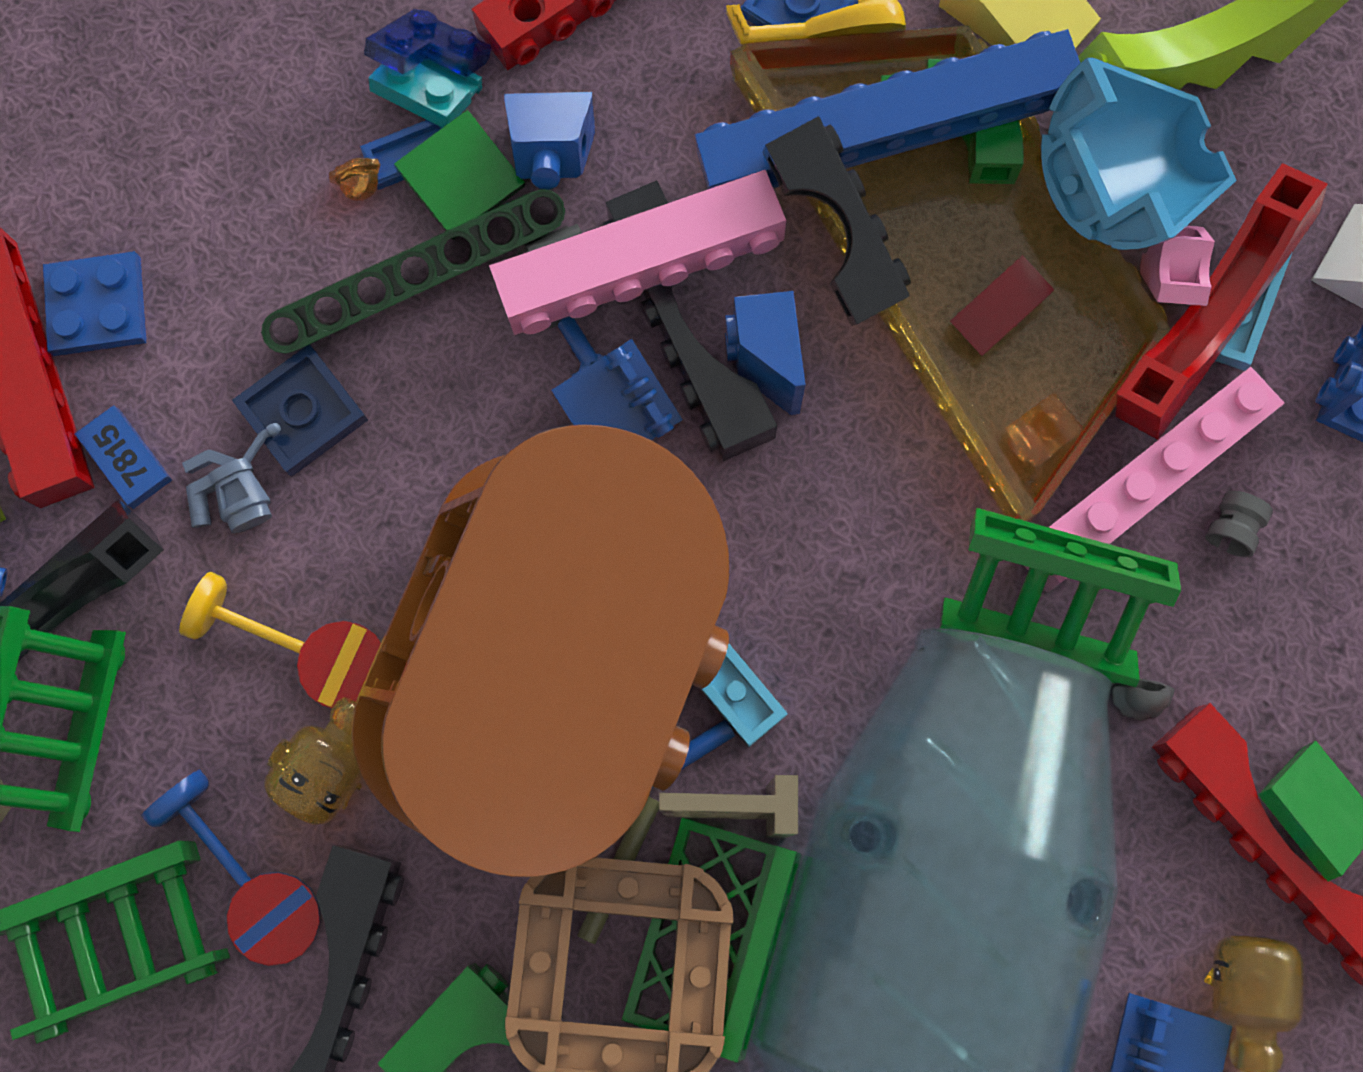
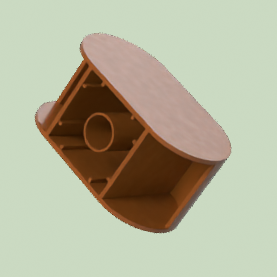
[351,425,729,877]

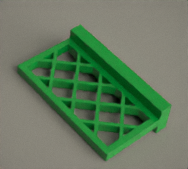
[622,817,802,1063]

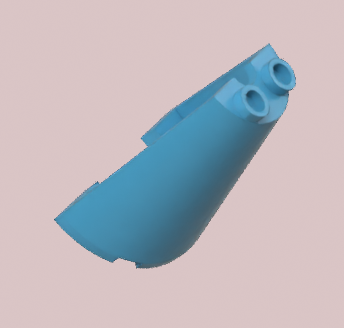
[1041,58,1237,250]

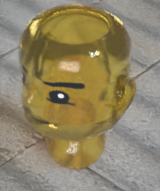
[264,697,362,825]
[1204,936,1304,1072]

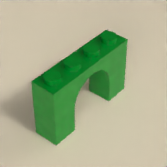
[377,963,510,1072]

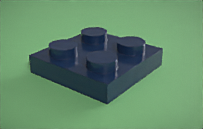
[232,344,368,477]

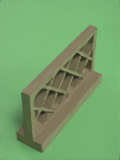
[659,775,798,838]

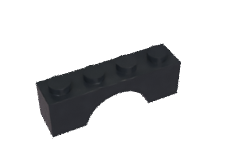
[762,116,911,326]

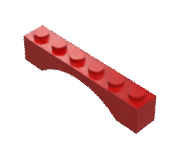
[1116,163,1328,440]
[1152,703,1363,986]

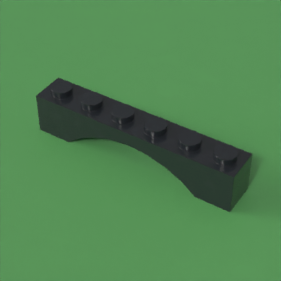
[602,180,777,461]
[0,499,164,662]
[289,845,404,1072]

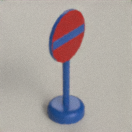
[141,769,321,966]

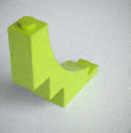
[1078,0,1349,90]

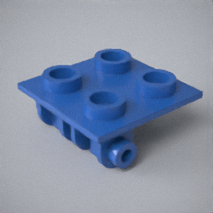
[551,339,683,440]
[1110,993,1233,1072]

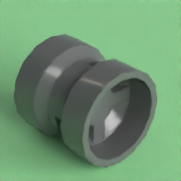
[1205,490,1273,558]

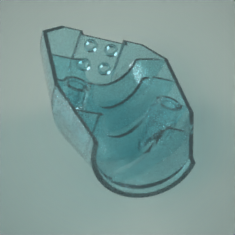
[751,628,1118,1072]

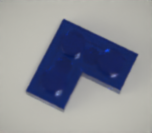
[364,9,492,78]

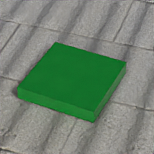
[394,110,525,240]
[1258,740,1363,881]

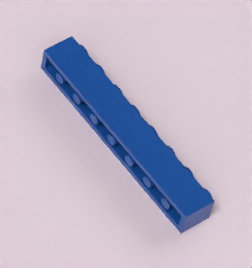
[695,29,1080,189]

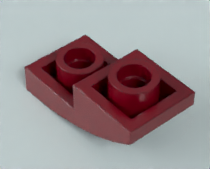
[950,255,1054,356]

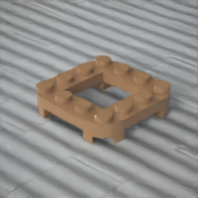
[505,857,733,1072]

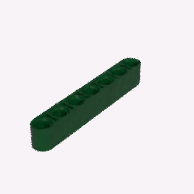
[261,189,565,354]

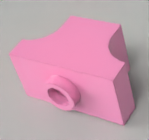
[1140,226,1215,306]

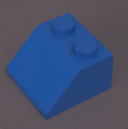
[724,291,806,415]

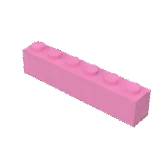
[489,170,786,335]
[1024,367,1284,594]

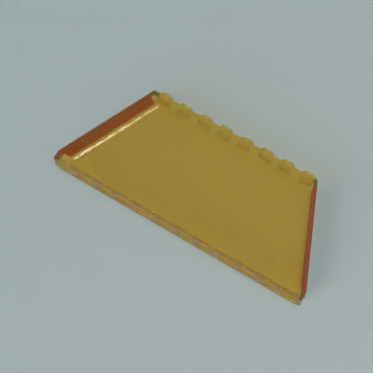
[730,25,1170,522]

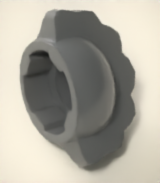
[1111,679,1175,721]

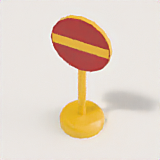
[179,572,381,710]

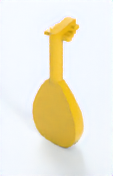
[726,0,906,45]

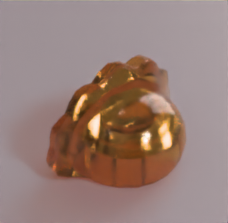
[329,158,381,201]

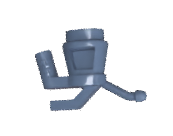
[182,423,281,533]

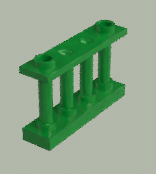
[939,508,1181,688]
[0,606,126,832]
[0,841,230,1044]

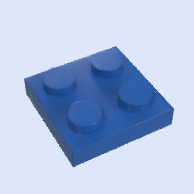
[43,251,147,356]

